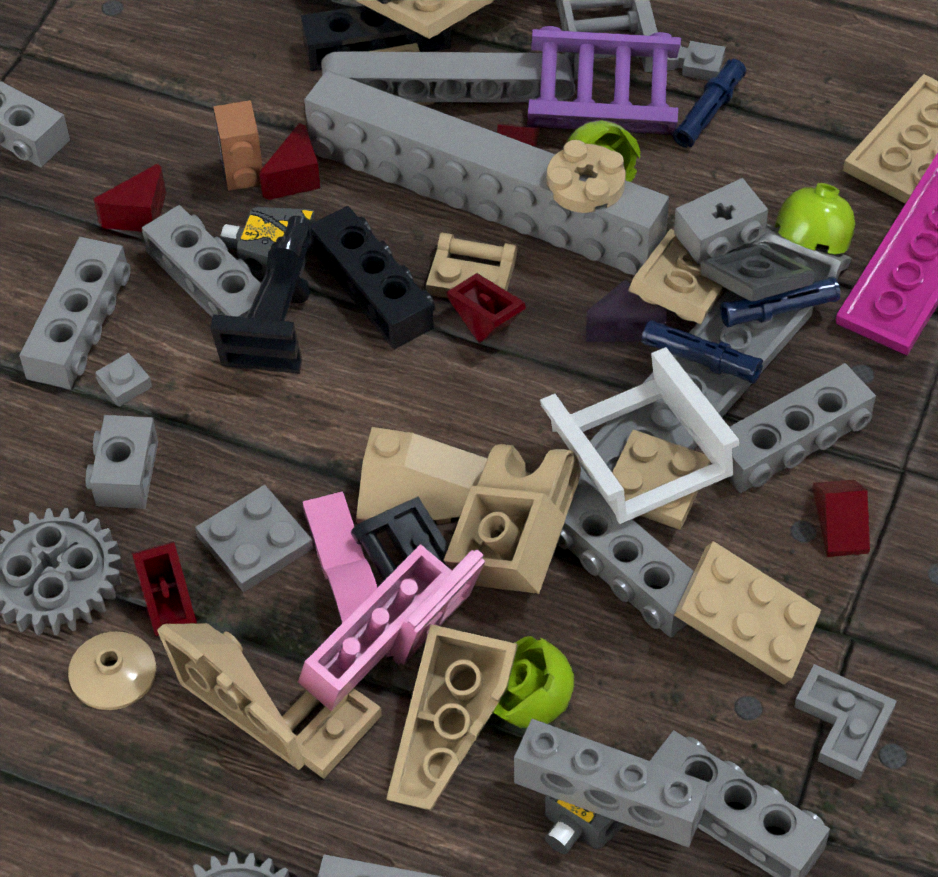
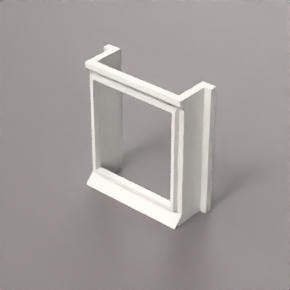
[540,347,739,524]

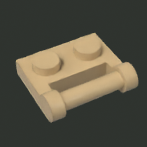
[426,232,517,298]
[282,688,382,779]

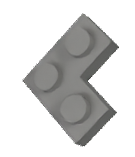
[794,664,897,780]

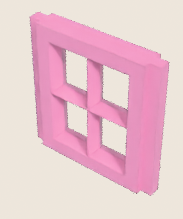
[391,549,485,665]

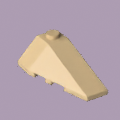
[356,427,531,524]
[157,623,305,770]
[386,624,518,811]

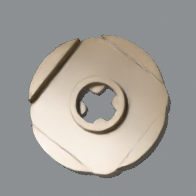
[547,140,626,213]

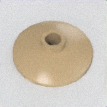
[68,632,156,710]

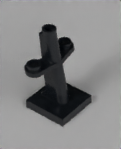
[210,216,312,374]

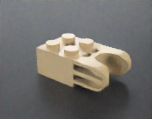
[444,444,581,594]

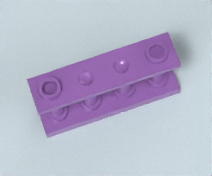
[527,26,681,135]

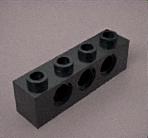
[301,5,451,71]
[310,206,435,350]

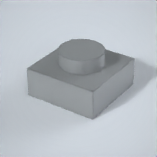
[95,353,152,407]

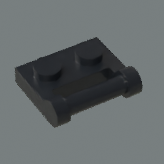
[351,496,452,581]

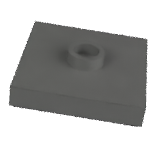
[701,244,814,302]

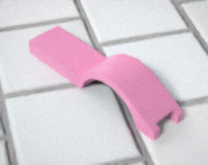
[303,491,393,657]

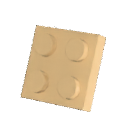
[612,429,711,530]

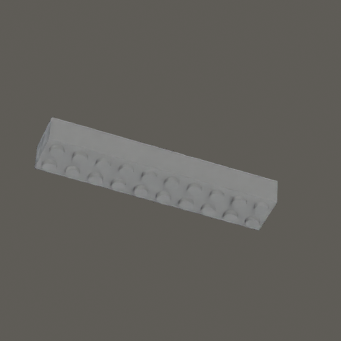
[304,70,669,275]

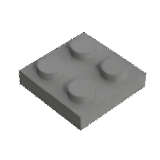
[195,485,314,593]

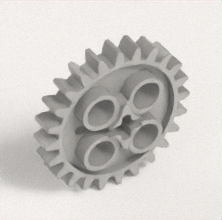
[0,508,123,636]

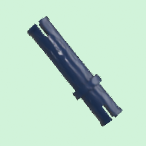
[673,59,747,148]
[720,276,841,328]
[642,320,763,384]

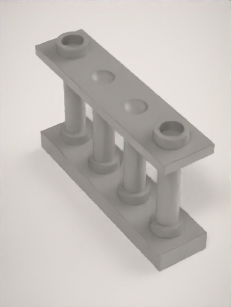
[556,0,658,80]

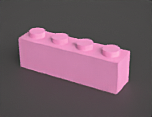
[298,544,452,711]

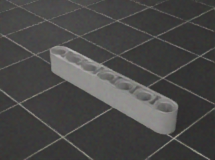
[321,51,575,103]

